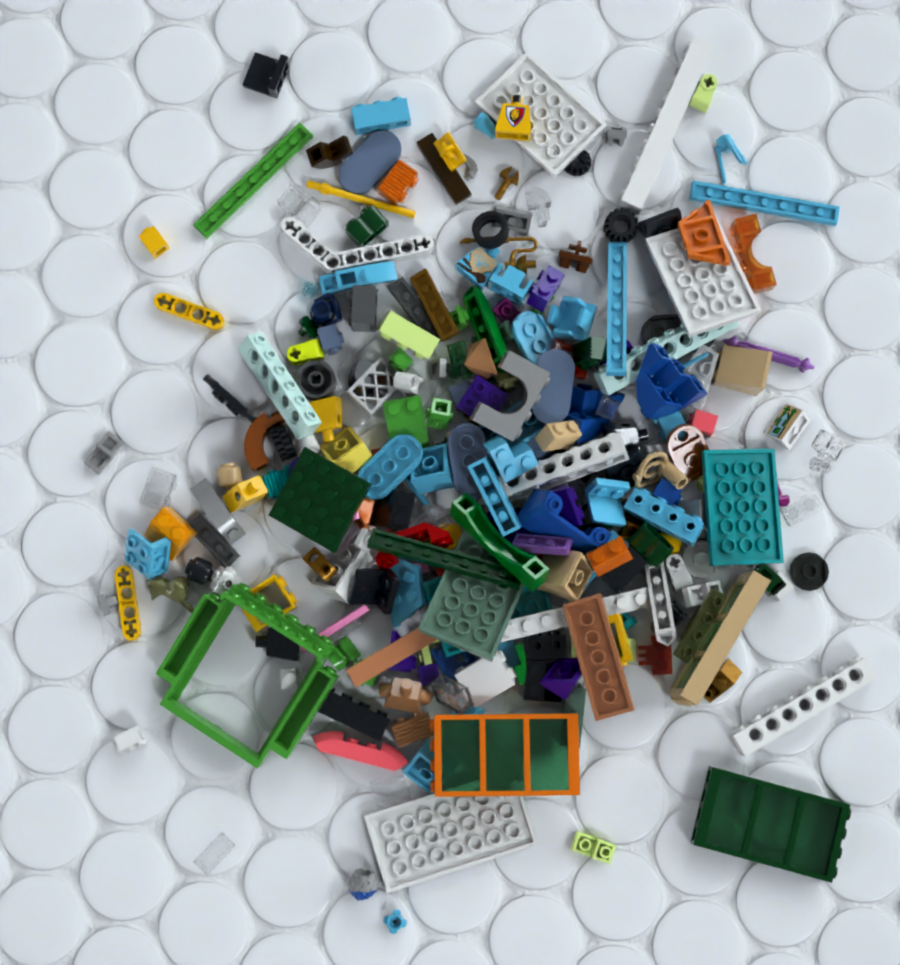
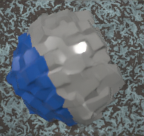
[347,868,379,901]

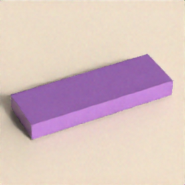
[512,533,573,556]

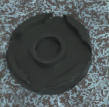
[789,552,829,591]

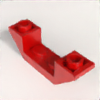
[375,522,454,569]

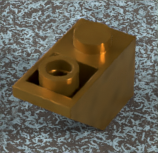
[703,658,742,703]

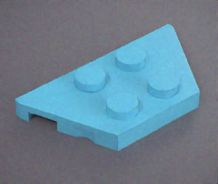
[389,558,426,628]

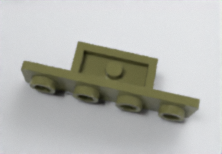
[673,588,727,664]

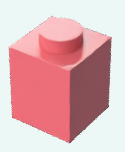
[686,409,718,437]

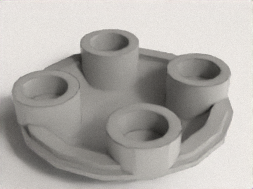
[340,392,373,428]

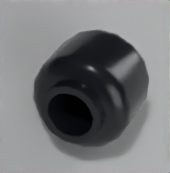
[184,557,214,585]

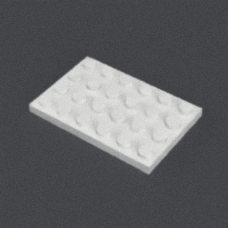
[475,51,607,178]
[645,217,761,337]

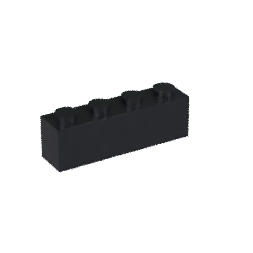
[318,688,390,741]

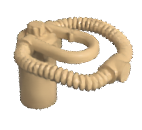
[632,451,688,490]

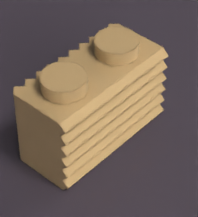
[535,420,582,452]

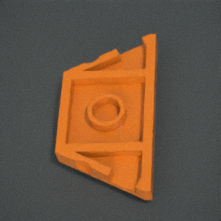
[677,200,731,266]

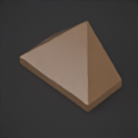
[464,338,498,380]

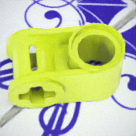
[287,339,325,366]

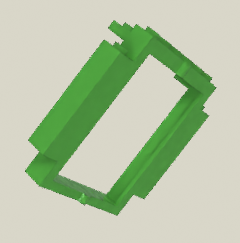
[156,582,340,769]

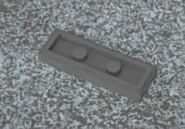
[190,514,241,568]

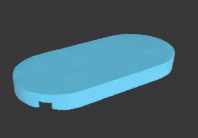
[511,311,561,365]
[357,434,423,500]

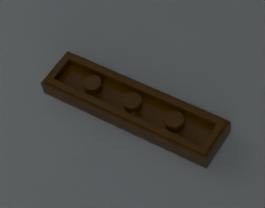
[417,133,472,205]

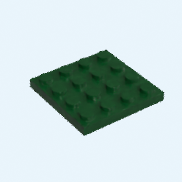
[269,447,372,553]

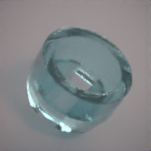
[302,282,318,298]

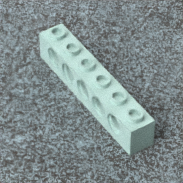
[238,332,322,440]

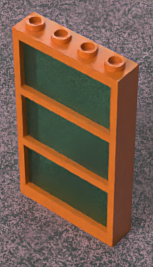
[430,714,580,797]

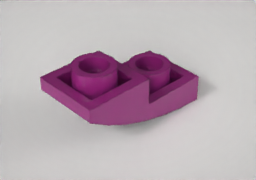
[492,297,521,324]

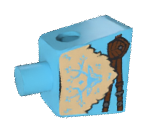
[455,246,500,291]

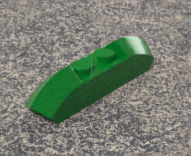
[462,286,506,373]

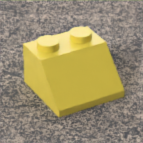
[320,426,373,473]

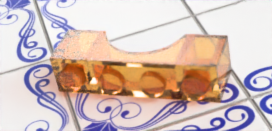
[730,214,777,294]

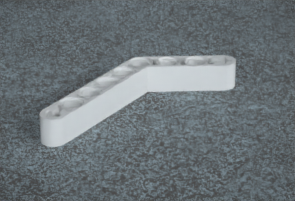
[281,217,433,274]

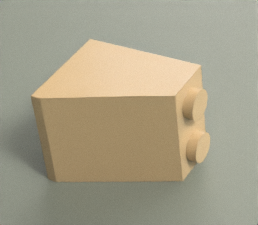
[712,345,773,396]
[537,550,594,602]

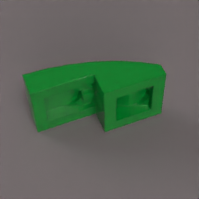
[513,643,526,686]

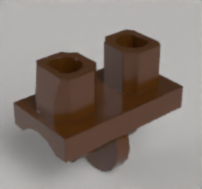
[559,240,593,273]

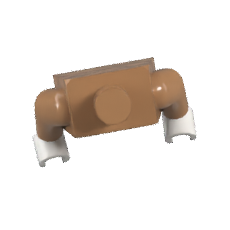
[376,675,437,714]

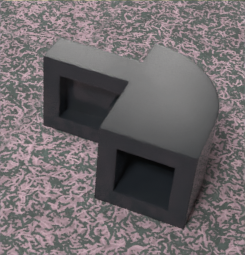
[348,358,387,398]

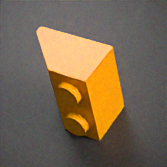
[144,507,198,561]

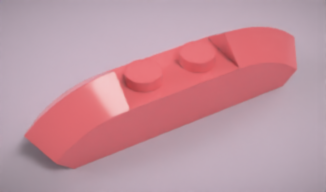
[312,731,409,771]

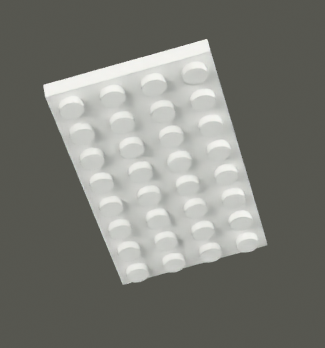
[364,779,538,893]

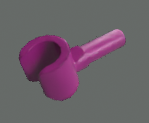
[777,482,790,506]

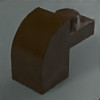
[306,135,353,169]

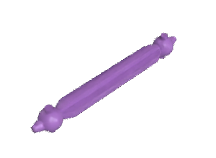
[723,335,815,373]

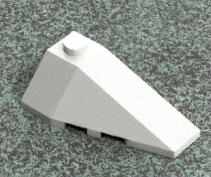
[311,526,377,603]

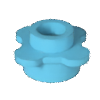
[383,909,407,934]

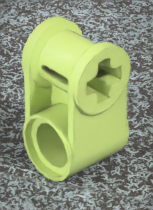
[688,74,717,113]

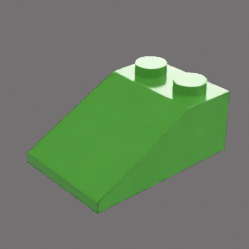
[383,395,430,448]

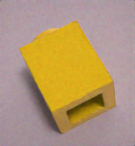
[138,225,170,259]

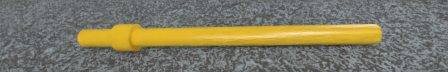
[306,180,416,219]

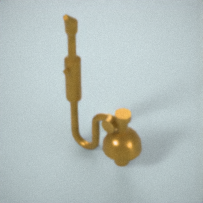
[460,236,538,274]

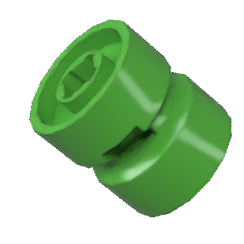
[328,635,361,672]

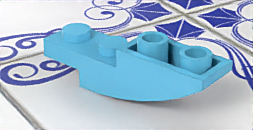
[319,261,398,295]

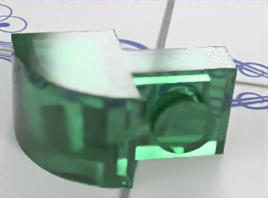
[446,340,473,383]

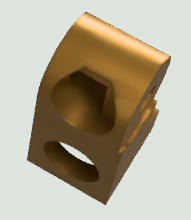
[302,546,338,582]

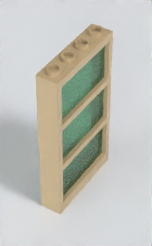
[667,570,771,707]

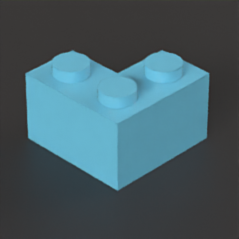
[483,435,539,483]

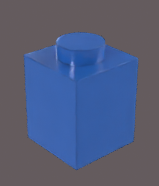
[651,478,682,506]

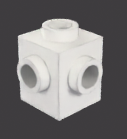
[209,566,241,595]

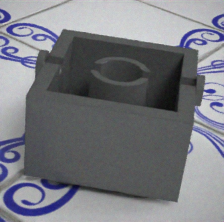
[348,285,379,332]

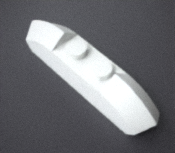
[645,561,677,646]

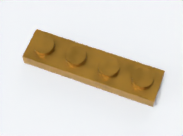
[410,268,460,342]

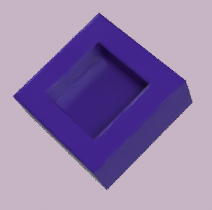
[418,663,440,686]

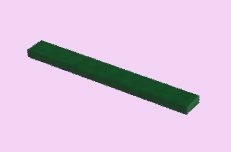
[367,528,521,590]

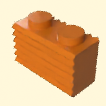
[377,159,419,206]
[586,536,633,577]

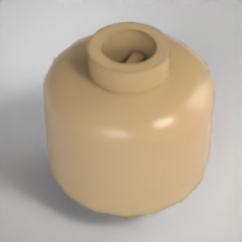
[216,463,242,491]

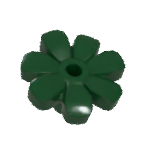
[298,316,319,338]

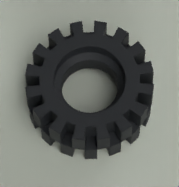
[603,208,639,243]
[269,424,297,462]

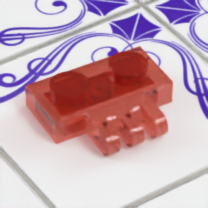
[638,636,672,675]

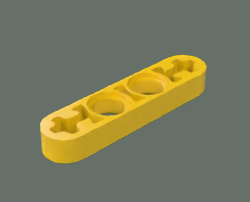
[154,293,225,331]
[115,566,142,641]

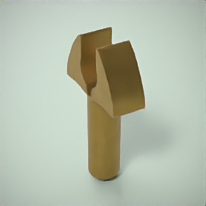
[494,166,519,200]

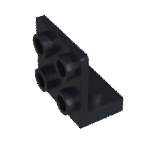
[243,53,290,99]
[347,569,401,614]

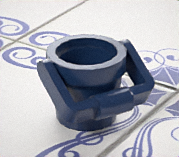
[310,293,343,327]

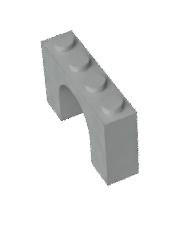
[470,350,550,442]

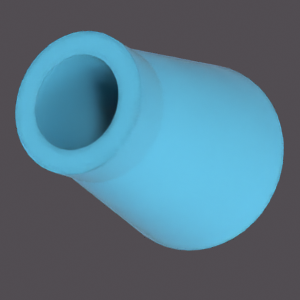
[472,112,496,139]

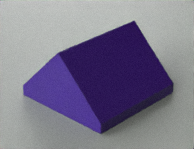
[540,658,582,700]

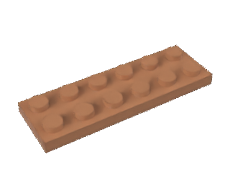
[562,593,635,721]

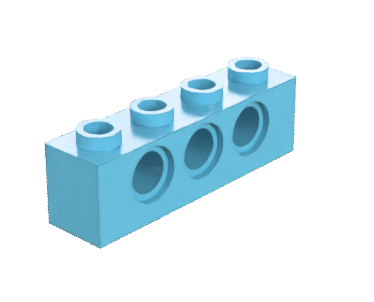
[467,457,523,537]

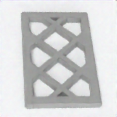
[346,357,397,416]

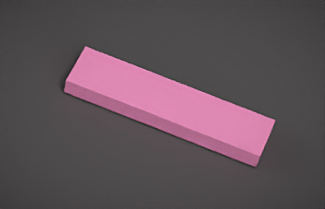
[300,604,370,653]

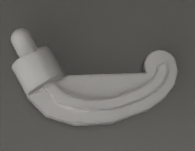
[463,154,478,181]

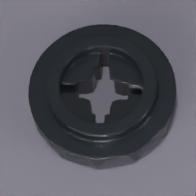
[564,149,592,176]

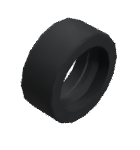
[472,211,509,249]

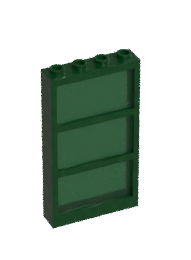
[690,766,851,883]

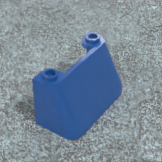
[518,489,612,556]

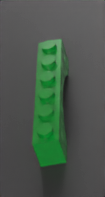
[450,492,549,592]

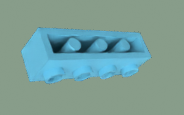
[624,488,704,547]

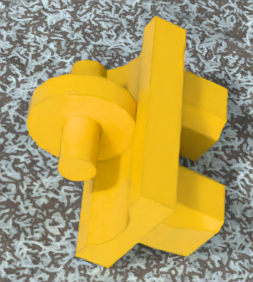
[433,132,467,171]

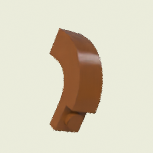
[244,411,285,473]

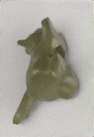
[146,576,194,614]

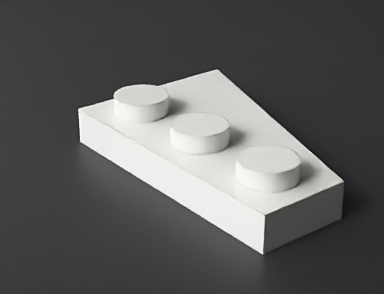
[683,345,719,411]

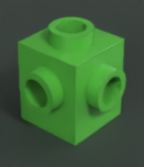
[425,397,453,430]

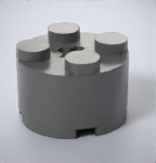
[297,360,337,401]

